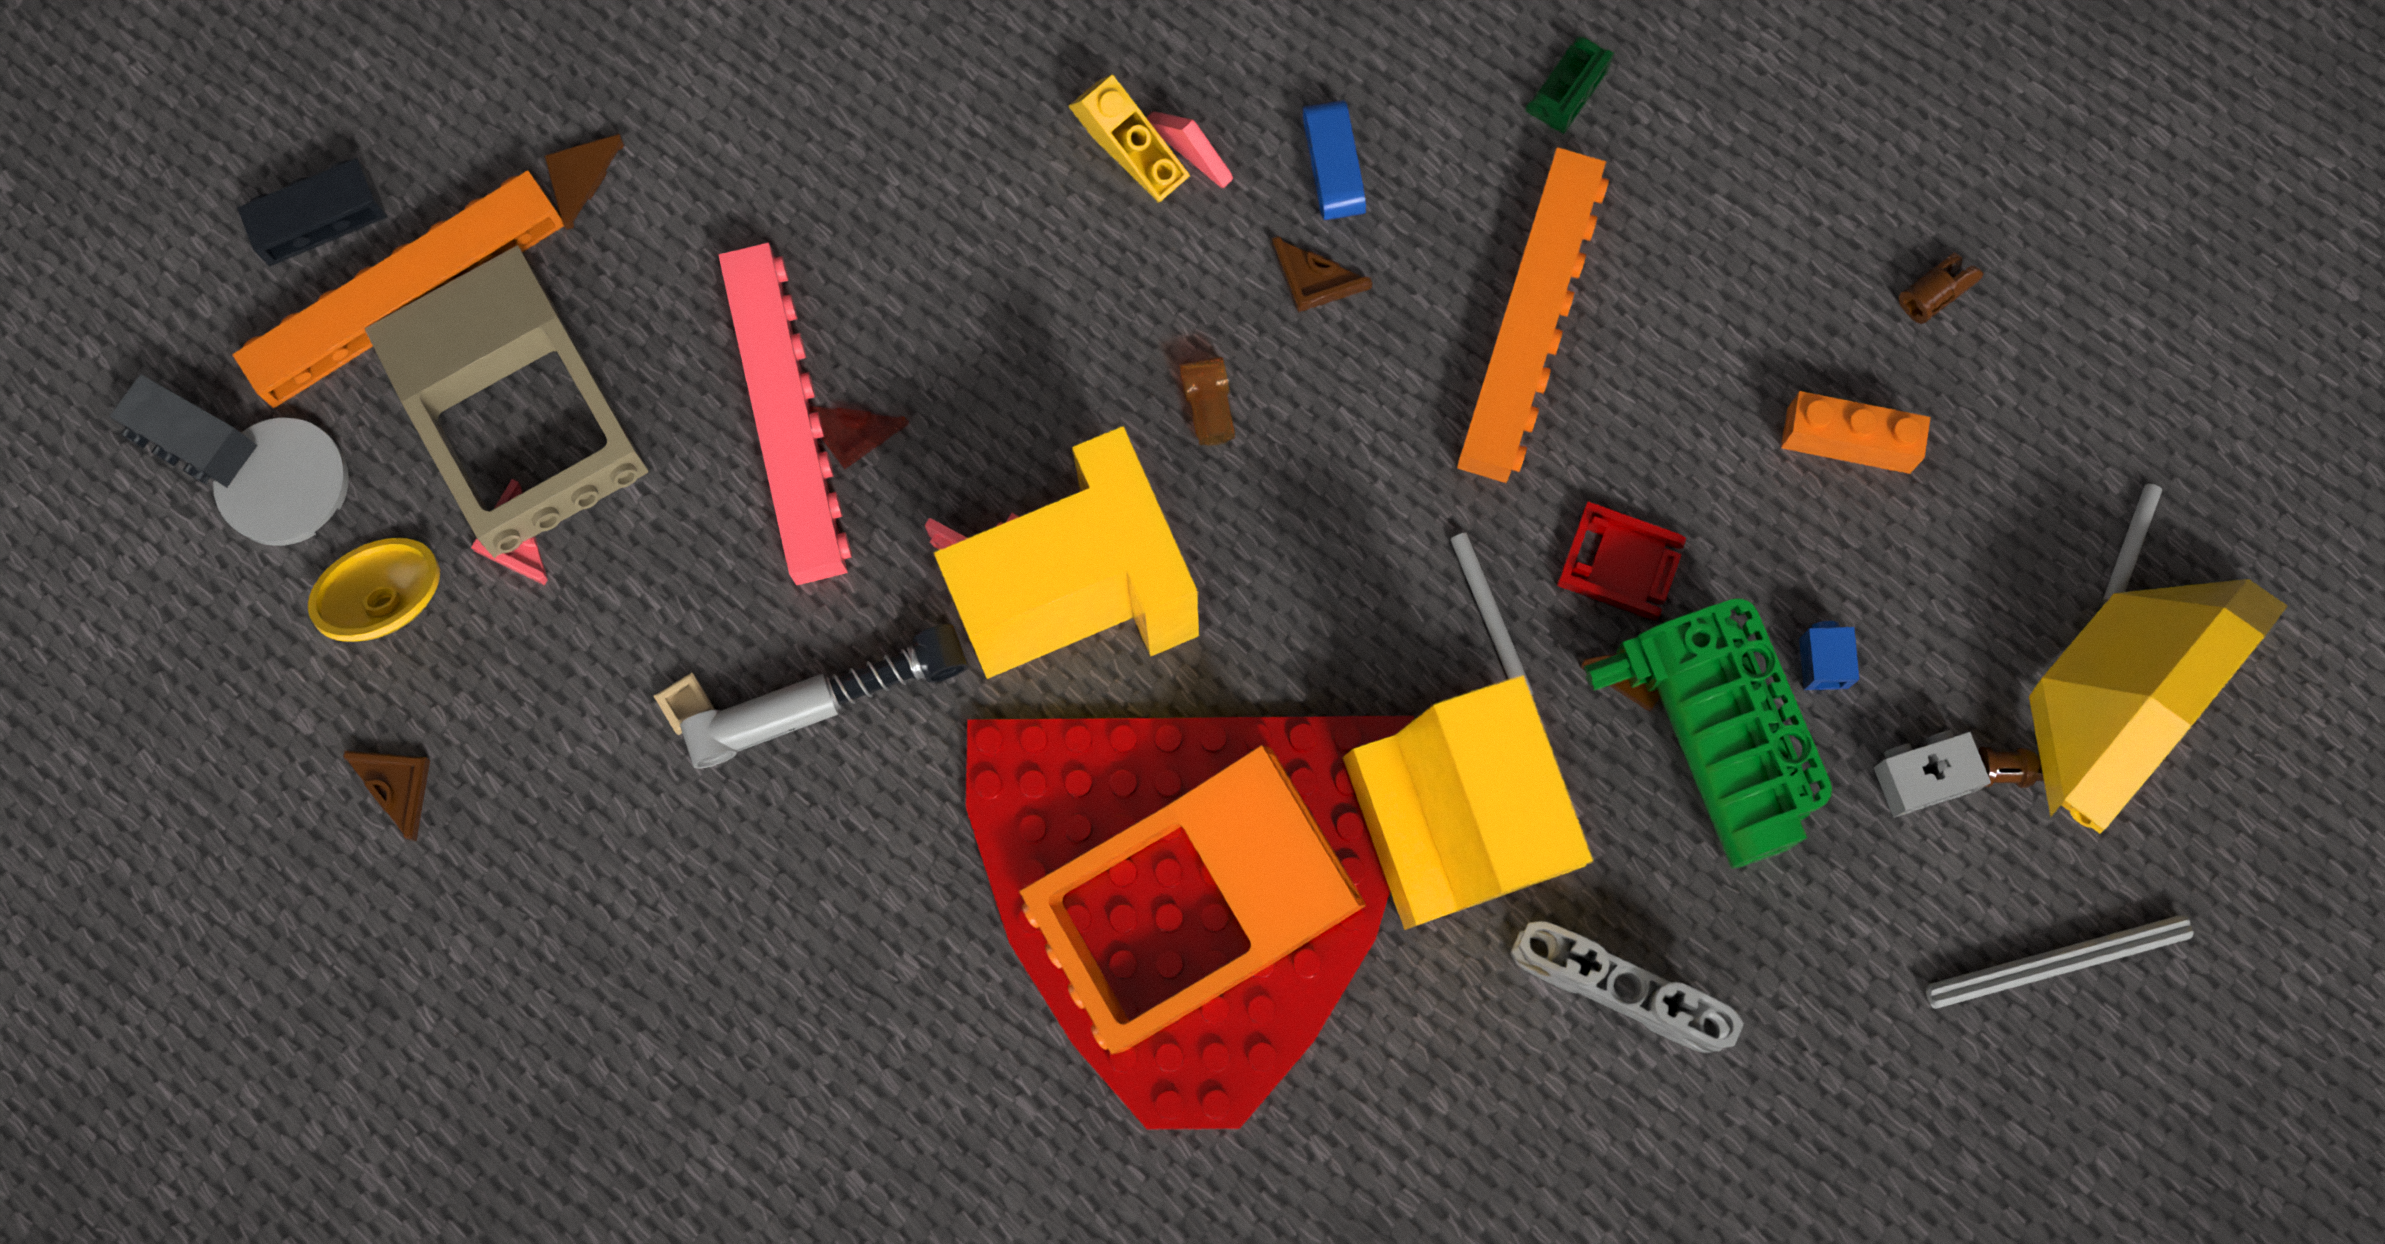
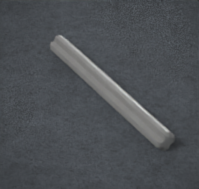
[1925,915,2193,1009]

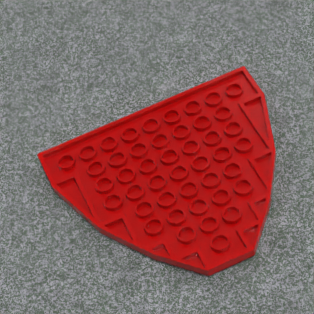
[966,716,1414,1130]

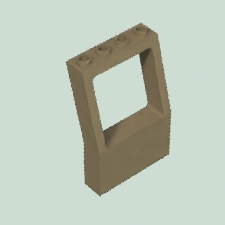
[364,245,649,559]

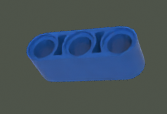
[1303,100,1366,221]

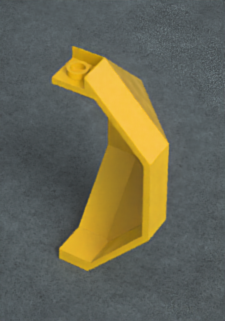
[2029,579,2288,834]

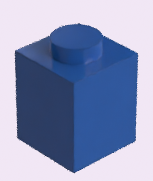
[1799,621,1859,690]

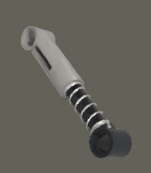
[680,624,969,769]

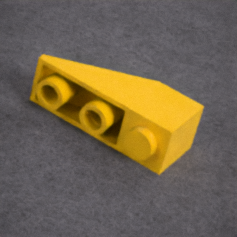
[1069,74,1190,202]

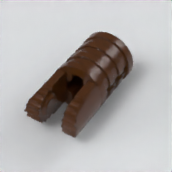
[1899,252,1984,324]

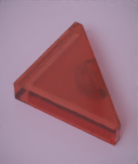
[809,406,909,470]

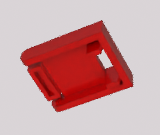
[1557,502,1686,621]

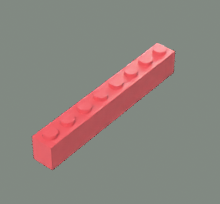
[719,243,852,585]

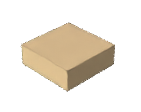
[654,673,715,735]

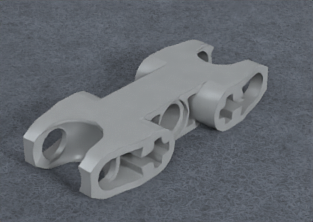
[1510,922,1744,1053]

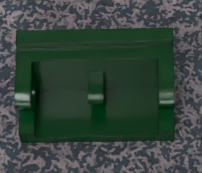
[1525,36,1614,135]

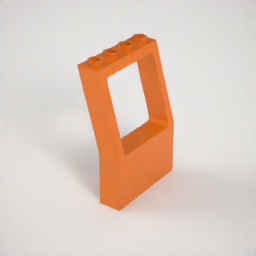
[1019,746,1366,1054]

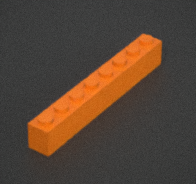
[1457,147,1609,483]
[232,170,564,408]

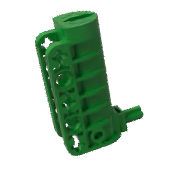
[1584,598,1832,869]

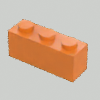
[1781,391,1931,474]

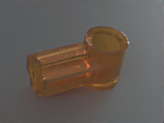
[1180,356,1235,446]

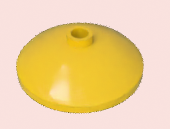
[308,538,440,641]

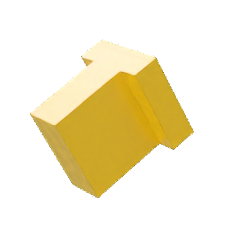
[934,426,1199,679]
[1343,675,1593,930]

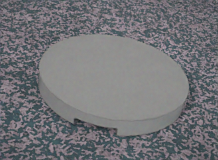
[213,418,349,546]

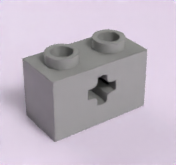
[1874,730,1991,818]

